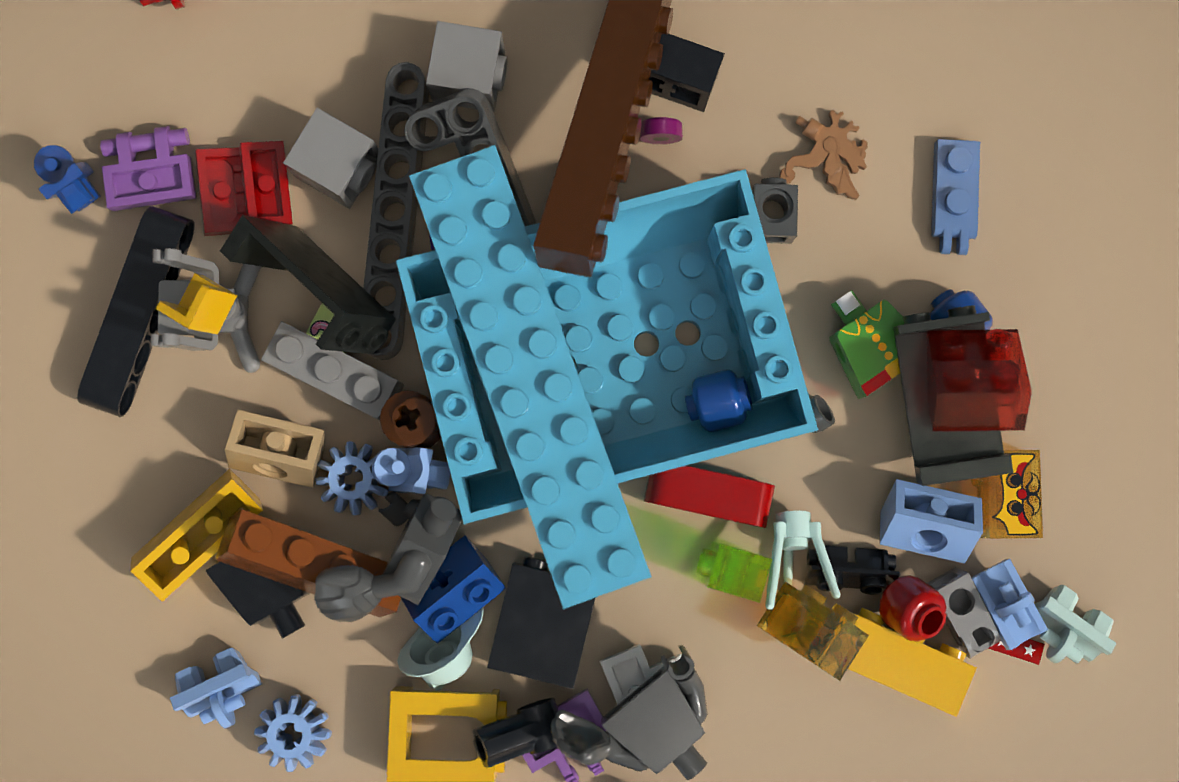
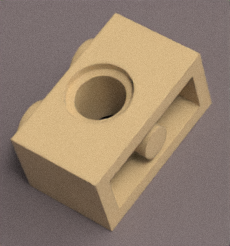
[225,410,325,488]

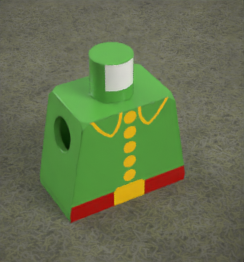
[829,290,904,399]

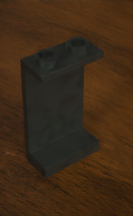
[220,215,397,354]
[893,305,1014,486]

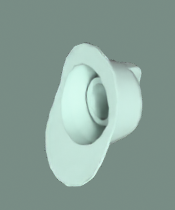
[397,608,484,691]

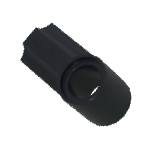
[473,697,558,768]

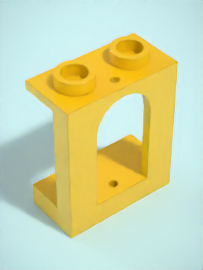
[387,686,507,782]

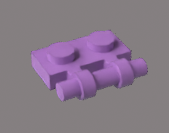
[100,126,196,211]

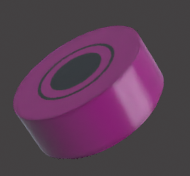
[640,117,682,144]

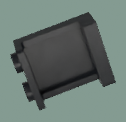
[487,556,595,689]

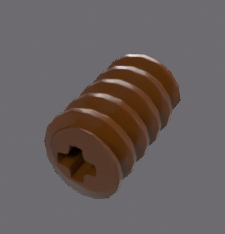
[380,390,441,448]

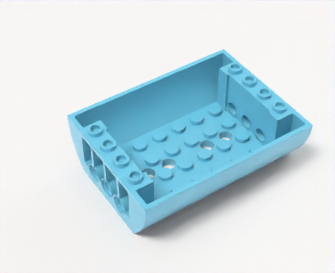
[396,169,818,524]

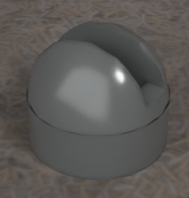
[810,395,835,433]

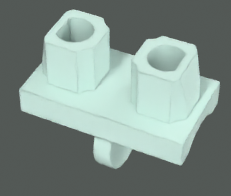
[1035,585,1116,664]

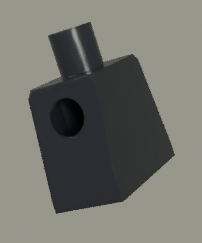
[206,562,310,639]

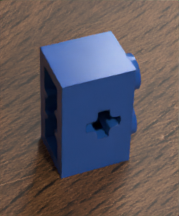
[401,535,506,644]

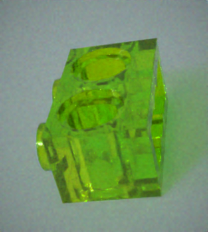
[696,542,772,603]

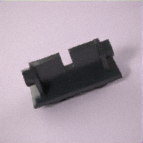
[805,545,900,595]

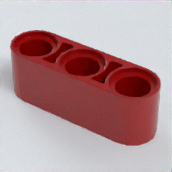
[644,466,775,528]

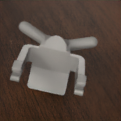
[151,249,261,373]

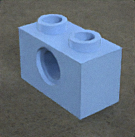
[880,479,983,564]

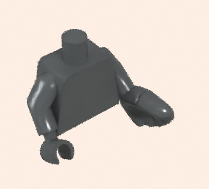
[314,492,462,622]
[551,645,708,780]

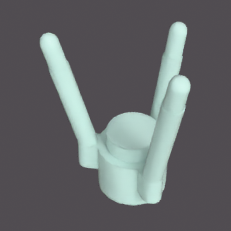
[765,511,840,610]

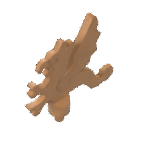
[779,110,868,200]

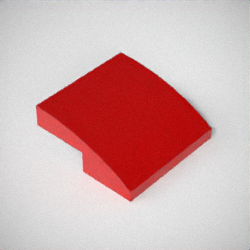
[195,141,293,236]

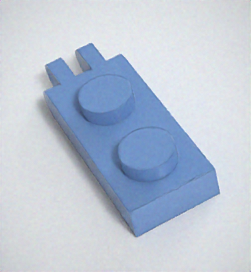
[931,139,980,255]

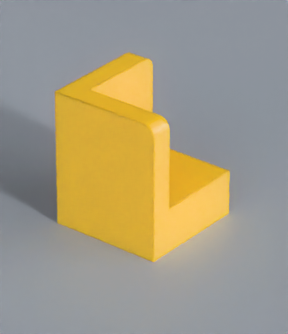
[156,273,238,335]

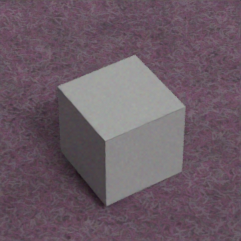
[426,21,507,112]
[283,108,378,209]

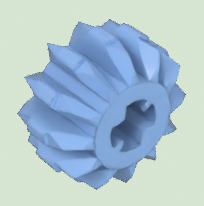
[315,441,388,515]
[254,694,332,772]

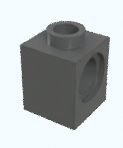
[752,178,798,244]

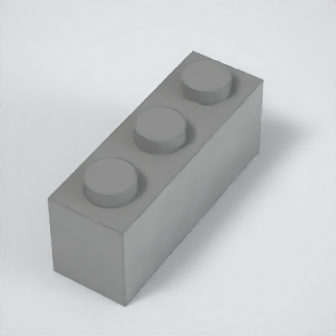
[261,321,404,420]

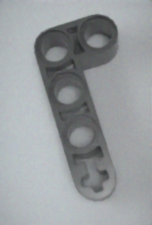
[404,89,537,226]

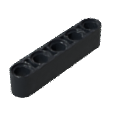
[77,206,195,417]

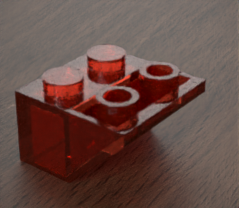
[927,329,1032,432]

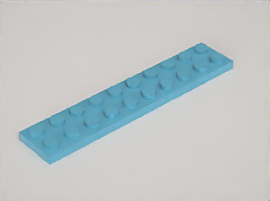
[409,145,651,609]

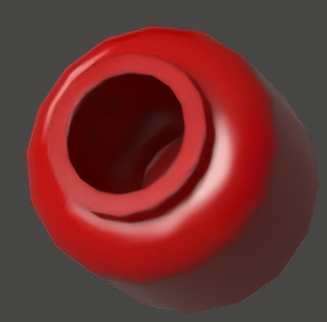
[879,575,946,642]

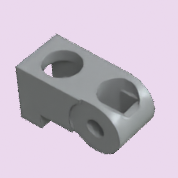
[927,567,1001,658]

